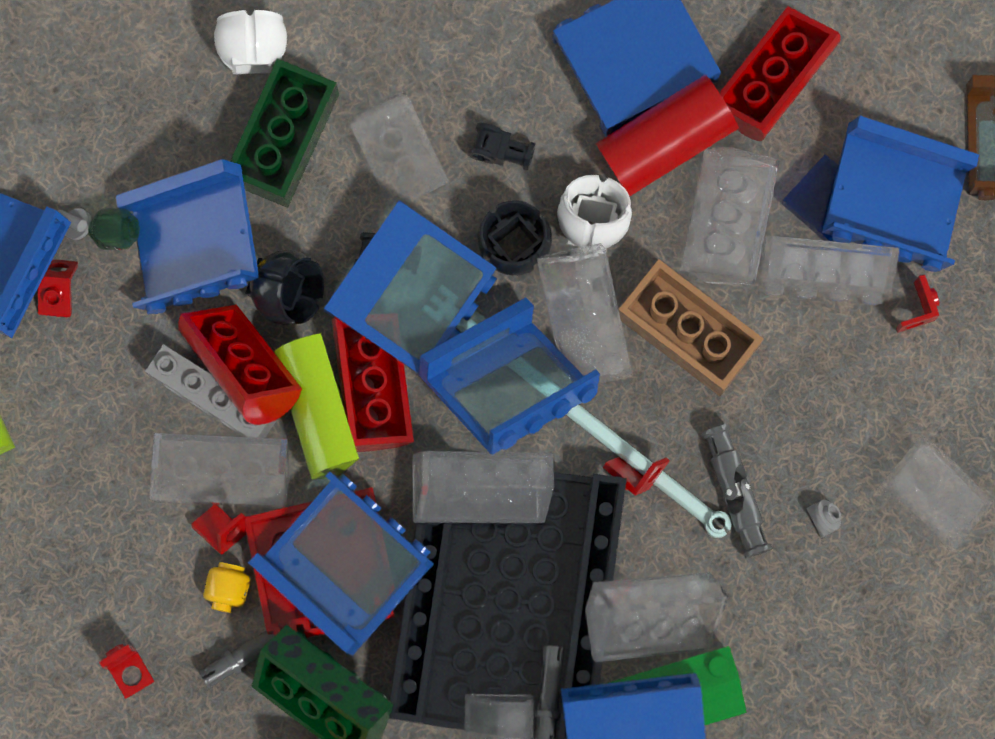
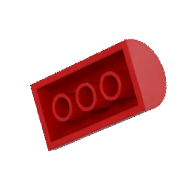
[719,6,841,141]
[595,74,739,197]
[178,304,302,425]
[332,313,414,452]

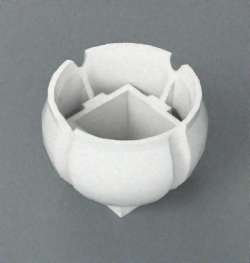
[214,10,287,74]
[557,175,632,253]

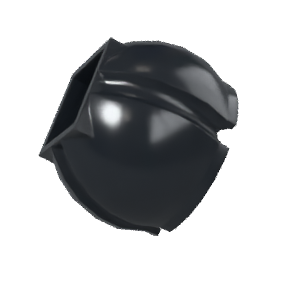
[478,200,552,276]
[245,250,324,325]

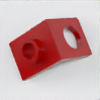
[38,259,78,318]
[896,274,940,333]
[603,457,670,496]
[192,504,246,555]
[99,644,154,699]

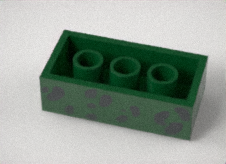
[230,58,339,208]
[251,625,394,739]

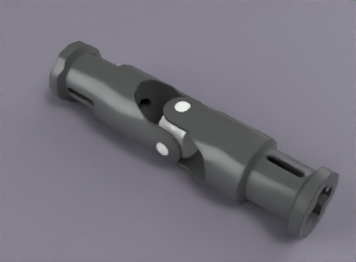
[702,424,773,558]

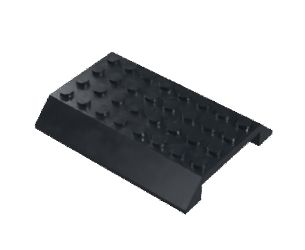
[389,451,627,739]

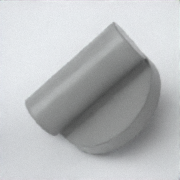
[58,208,92,240]
[806,500,841,538]

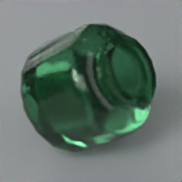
[89,208,140,250]

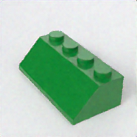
[605,646,747,725]

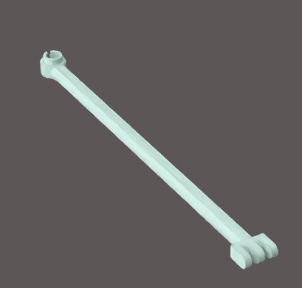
[421,285,731,538]

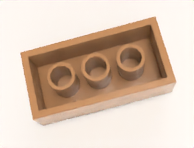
[617,259,764,397]

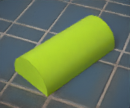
[274,333,359,480]

